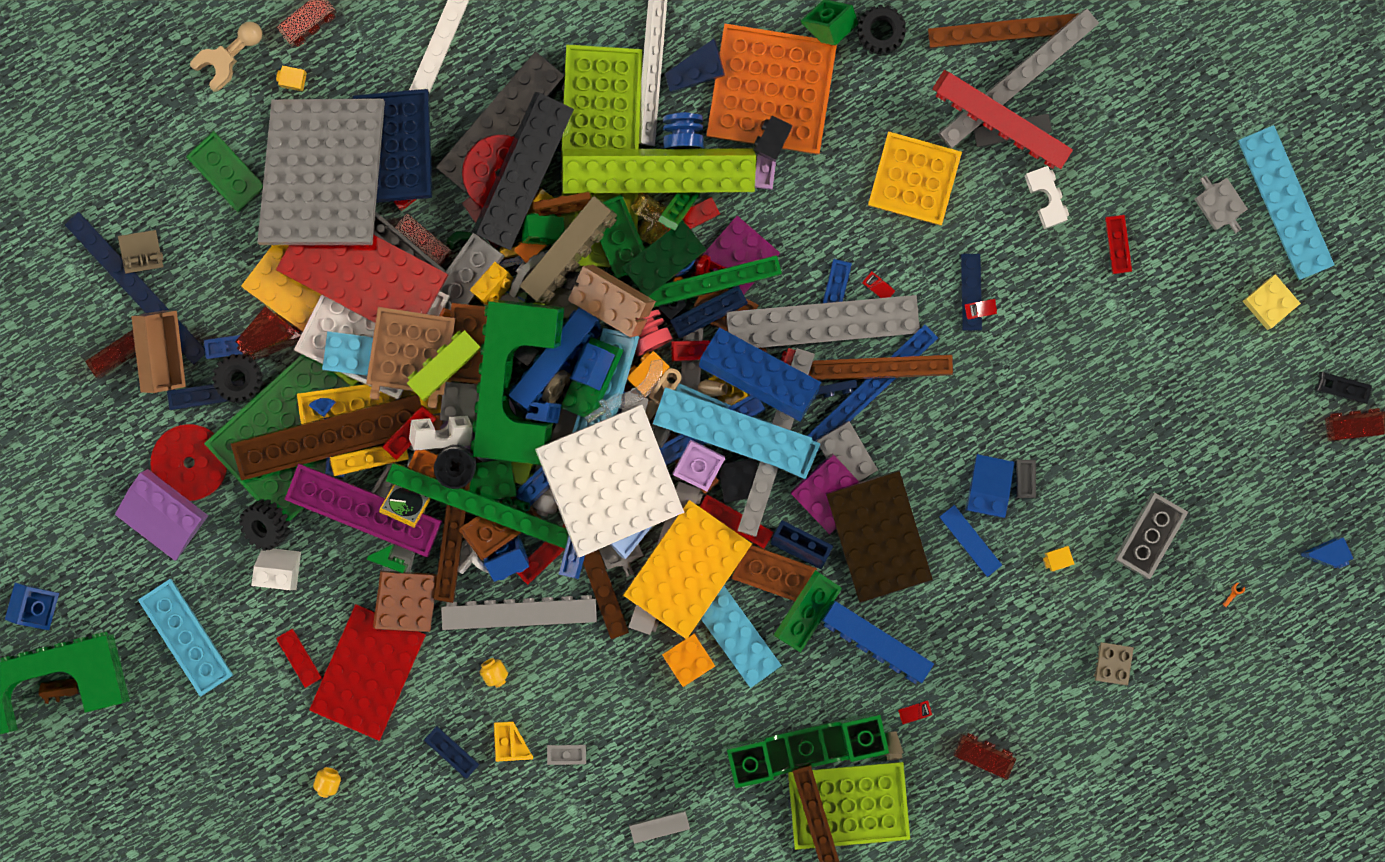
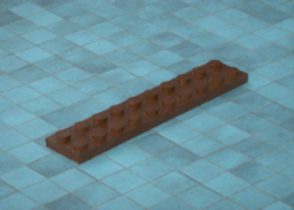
[231,394,421,480]

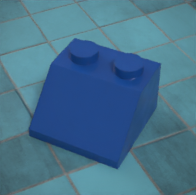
[569,343,615,391]
[484,535,529,582]
[1301,537,1353,568]
[5,582,59,630]

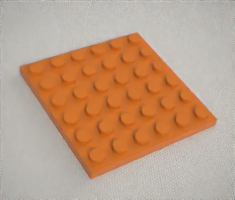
[706,23,837,155]

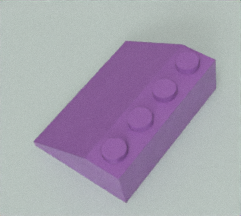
[115,469,209,561]

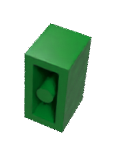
[521,213,565,245]

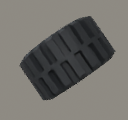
[857,5,906,56]

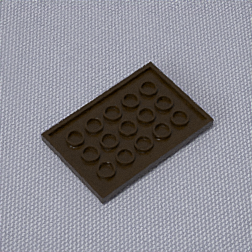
[826,470,933,603]

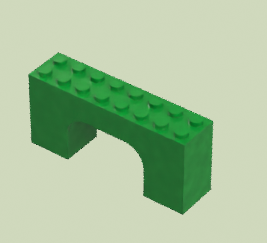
[471,299,564,465]
[0,632,130,735]
[726,711,889,788]

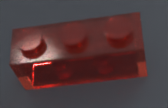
[276,0,337,48]
[395,213,453,267]
[85,330,136,379]
[1325,408,1385,441]
[953,733,1016,780]

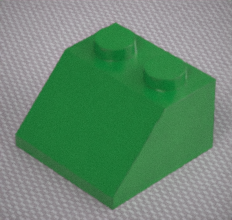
[801,0,858,45]

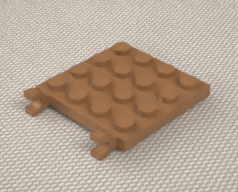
[366,307,456,408]

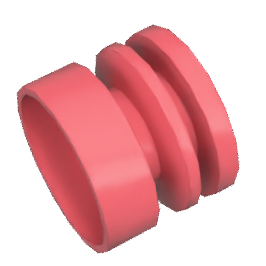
[635,310,673,356]

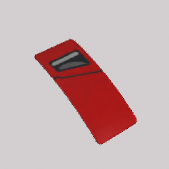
[862,271,895,298]
[965,299,997,319]
[898,700,932,724]

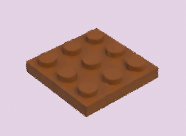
[373,571,437,632]

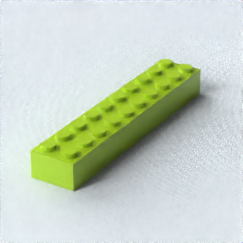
[562,148,756,193]

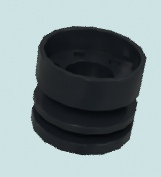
[434,445,476,489]

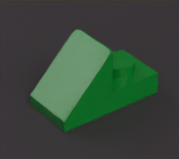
[367,544,408,573]

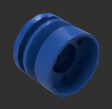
[663,112,704,149]

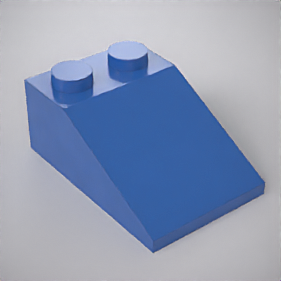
[965,454,1014,518]

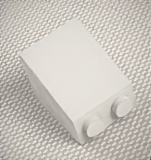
[251,549,301,590]

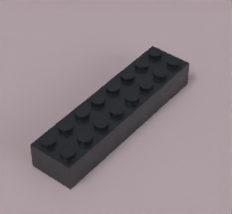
[436,51,565,194]
[472,92,574,250]

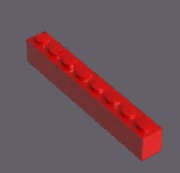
[932,70,1073,169]

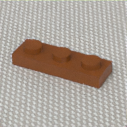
[533,192,592,216]

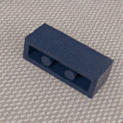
[770,520,833,570]

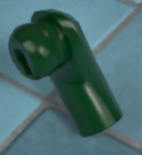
[446,231,473,250]

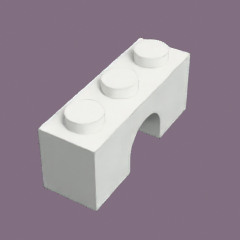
[1025,166,1069,229]
[409,415,473,450]

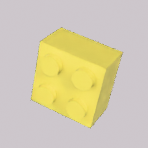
[1243,274,1301,330]

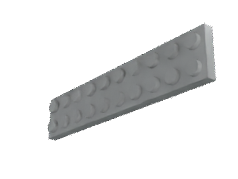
[726,295,920,348]

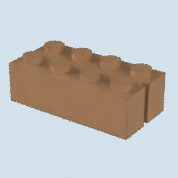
[568,265,656,338]
[131,310,186,393]

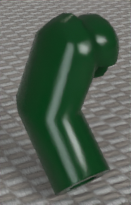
[502,497,531,512]

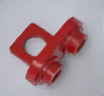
[691,254,726,277]

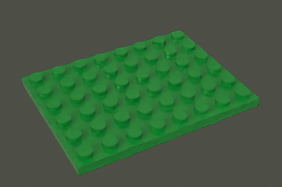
[204,355,372,522]

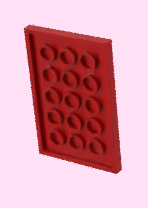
[309,604,426,741]

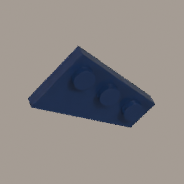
[665,39,725,93]

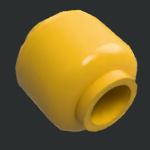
[480,658,508,688]
[313,767,341,798]

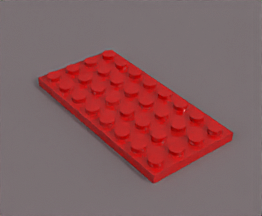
[276,235,448,323]

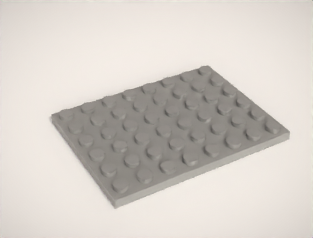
[257,99,385,245]

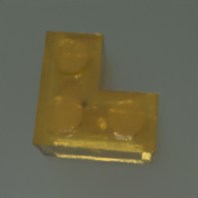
[631,193,669,245]

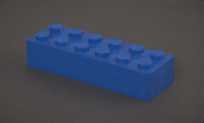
[509,307,603,420]
[699,327,821,422]
[822,601,934,684]

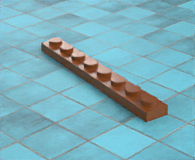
[928,13,1079,48]
[808,355,953,381]

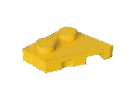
[494,721,533,762]

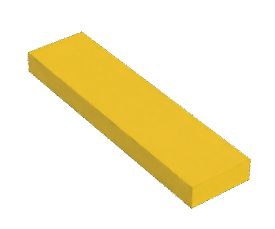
[329,445,409,476]

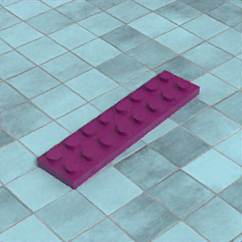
[285,464,442,557]

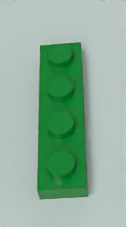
[658,192,700,230]

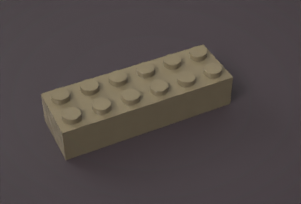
[520,196,617,304]

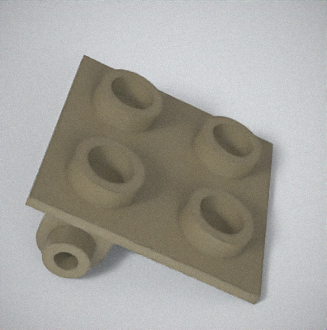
[118,230,163,274]
[1094,642,1134,685]

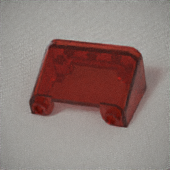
[235,306,302,360]

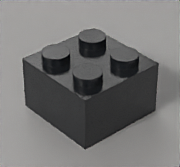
[719,459,758,503]

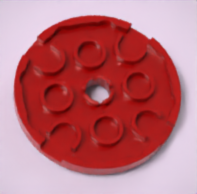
[462,134,514,207]
[150,424,227,501]

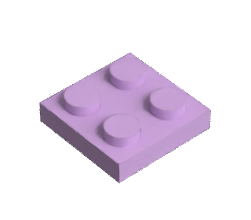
[673,440,725,491]

